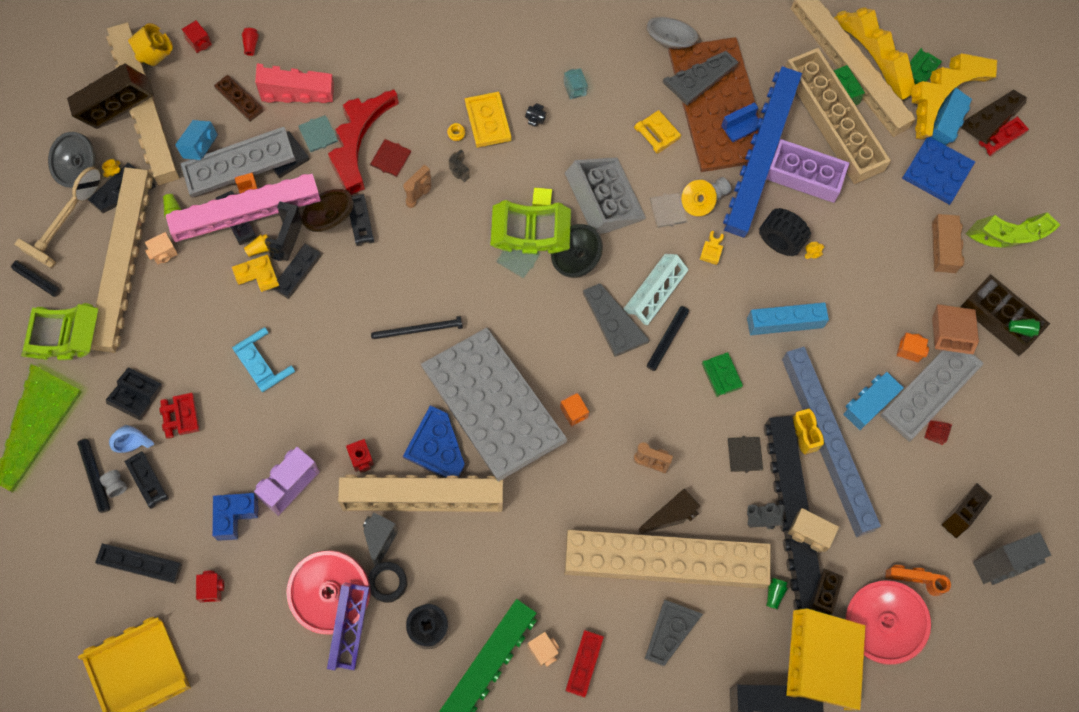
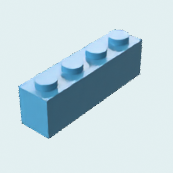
[747,303,829,335]

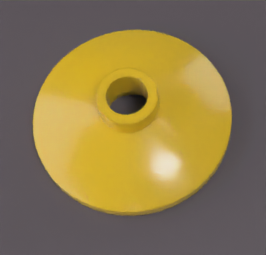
[681,180,717,216]

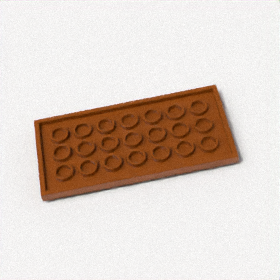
[668,37,760,172]

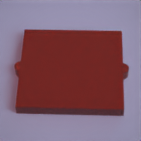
[370,139,411,177]

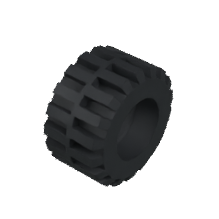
[759,208,811,256]

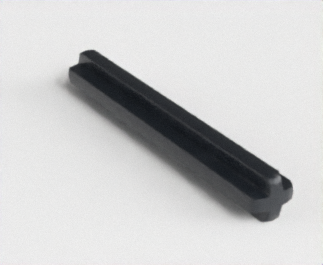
[647,306,689,371]
[77,439,110,513]

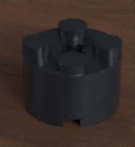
[406,604,449,649]

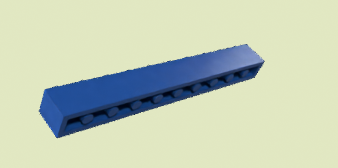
[723,66,802,238]

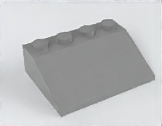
[565,158,646,234]

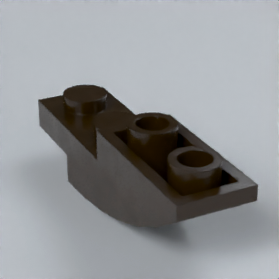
[808,568,844,615]

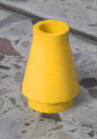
[244,234,269,257]

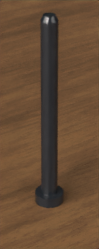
[371,316,463,339]

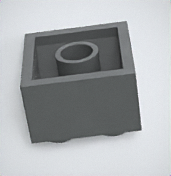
[363,512,398,565]

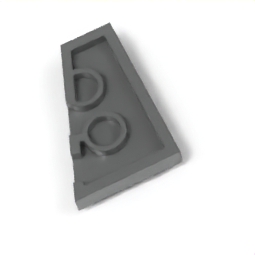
[644,600,703,667]

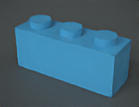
[931,88,972,145]
[843,372,904,430]

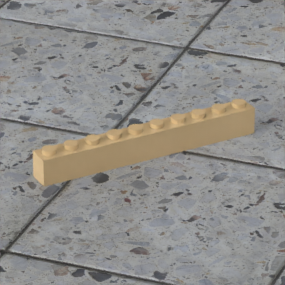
[791,0,915,137]
[106,22,180,186]
[91,167,153,353]

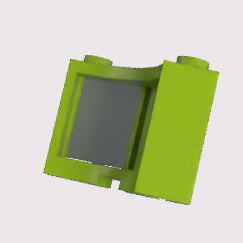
[490,200,571,255]
[21,303,98,360]

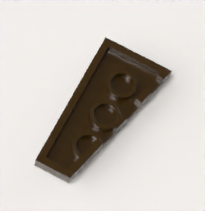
[961,89,1027,144]

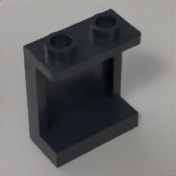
[265,201,303,261]

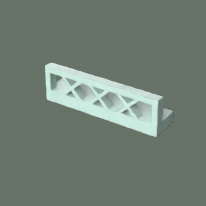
[624,254,689,325]

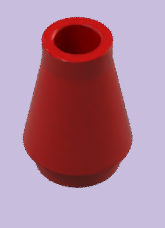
[241,28,259,56]

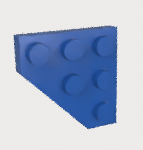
[403,405,465,478]

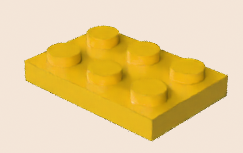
[464,92,511,148]

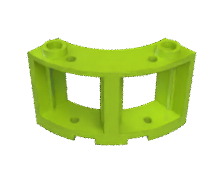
[965,212,1061,248]

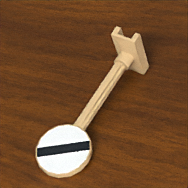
[14,167,101,269]

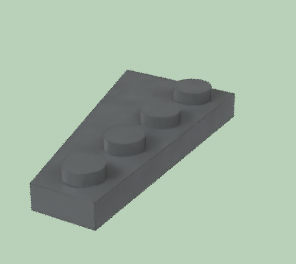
[663,51,738,106]
[583,283,650,357]

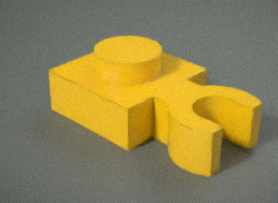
[699,231,724,265]

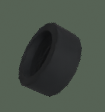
[368,562,407,603]

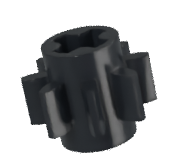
[525,103,547,127]

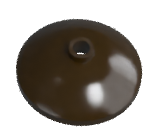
[302,189,354,232]

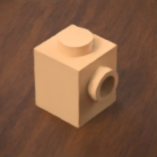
[145,232,178,265]
[527,632,559,667]

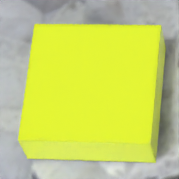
[532,188,552,206]

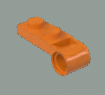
[885,565,951,596]

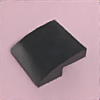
[106,367,162,420]

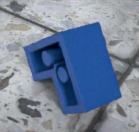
[212,493,258,541]

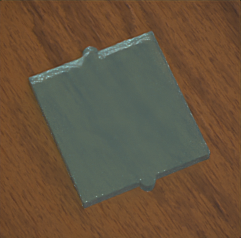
[298,115,338,153]
[496,249,540,279]

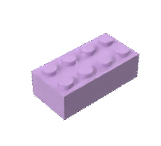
[766,139,849,203]

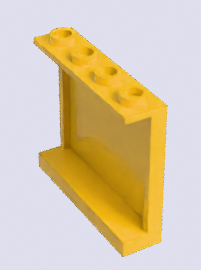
[786,609,865,711]
[78,617,191,712]

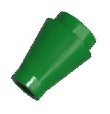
[1009,318,1040,337]
[766,578,788,610]

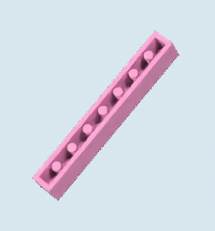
[166,174,321,242]

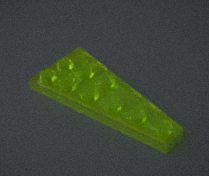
[0,364,82,493]

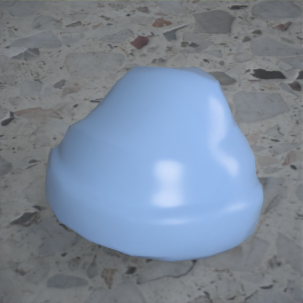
[109,425,154,453]

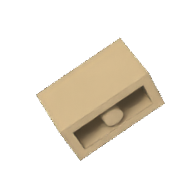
[788,508,839,552]

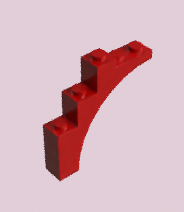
[328,89,399,195]

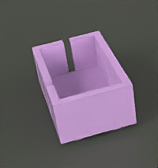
[254,447,320,516]

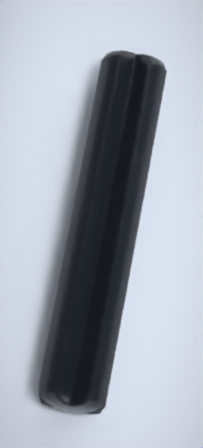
[11,260,60,297]

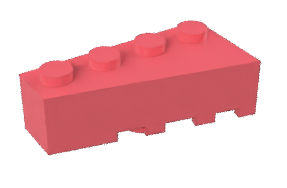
[255,63,334,103]

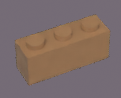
[932,214,964,273]

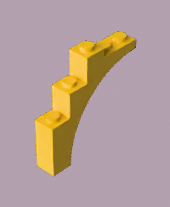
[834,7,915,100]
[911,53,997,140]

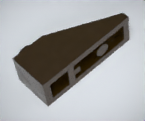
[941,483,992,538]
[638,488,700,534]

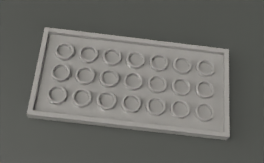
[421,328,567,482]

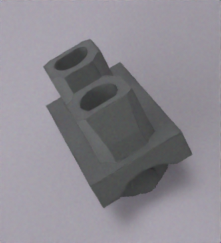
[747,503,786,529]

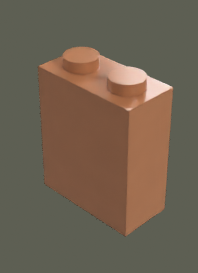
[932,304,979,355]

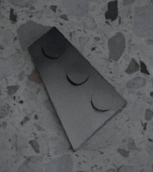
[88,162,156,213]

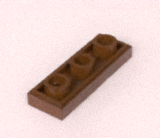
[214,75,264,122]

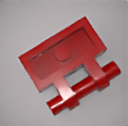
[159,392,200,439]

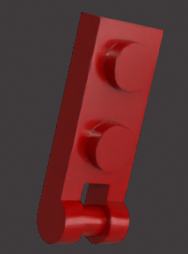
[978,116,1029,157]

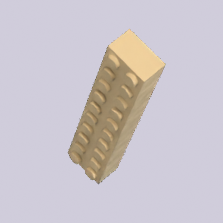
[564,530,770,589]

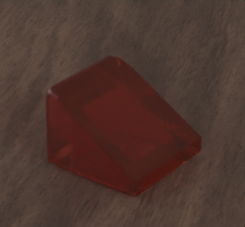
[924,420,952,445]

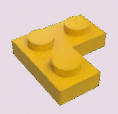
[232,254,279,292]

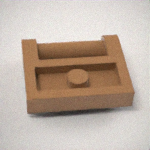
[403,165,432,208]
[634,442,673,474]

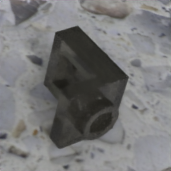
[449,149,470,182]

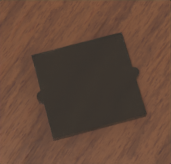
[727,436,763,473]

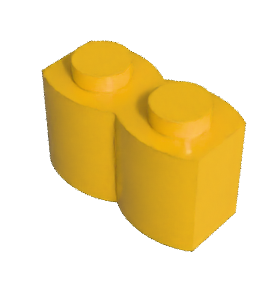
[793,409,824,455]

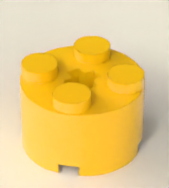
[128,23,173,66]

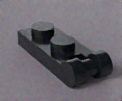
[350,194,374,246]
[124,451,169,509]

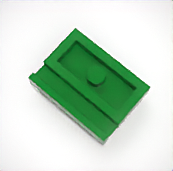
[910,48,942,84]
[702,352,743,397]

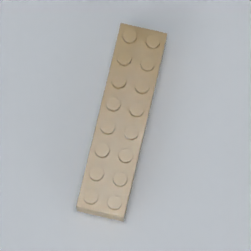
[785,48,891,184]
[338,475,503,512]

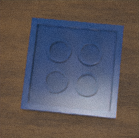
[902,137,975,205]

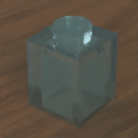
[563,68,588,100]

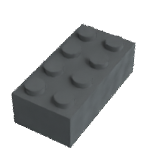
[973,532,1051,585]

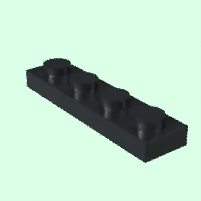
[95,543,182,584]

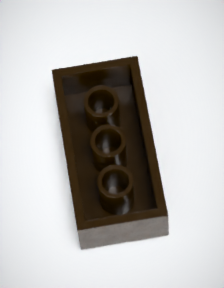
[67,63,154,129]
[960,274,1050,356]

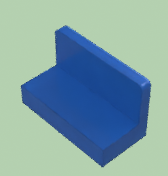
[721,102,759,142]

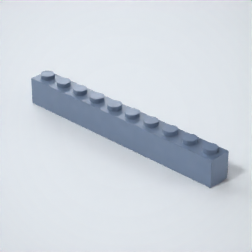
[782,347,881,537]

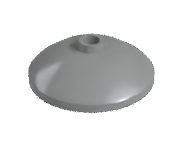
[647,17,698,49]

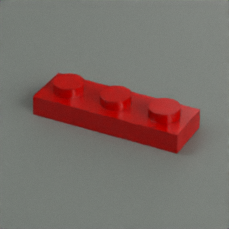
[565,630,604,698]

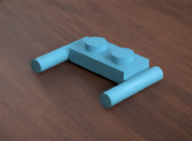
[232,327,295,393]

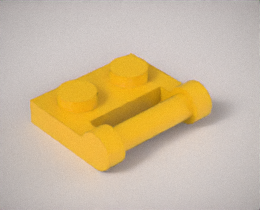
[634,110,681,154]

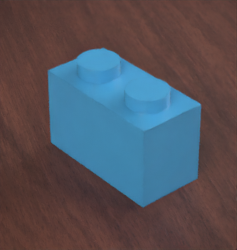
[175,120,218,160]

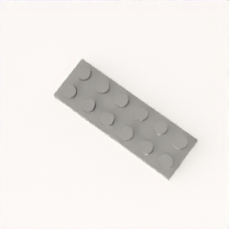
[180,127,296,197]
[880,350,984,442]

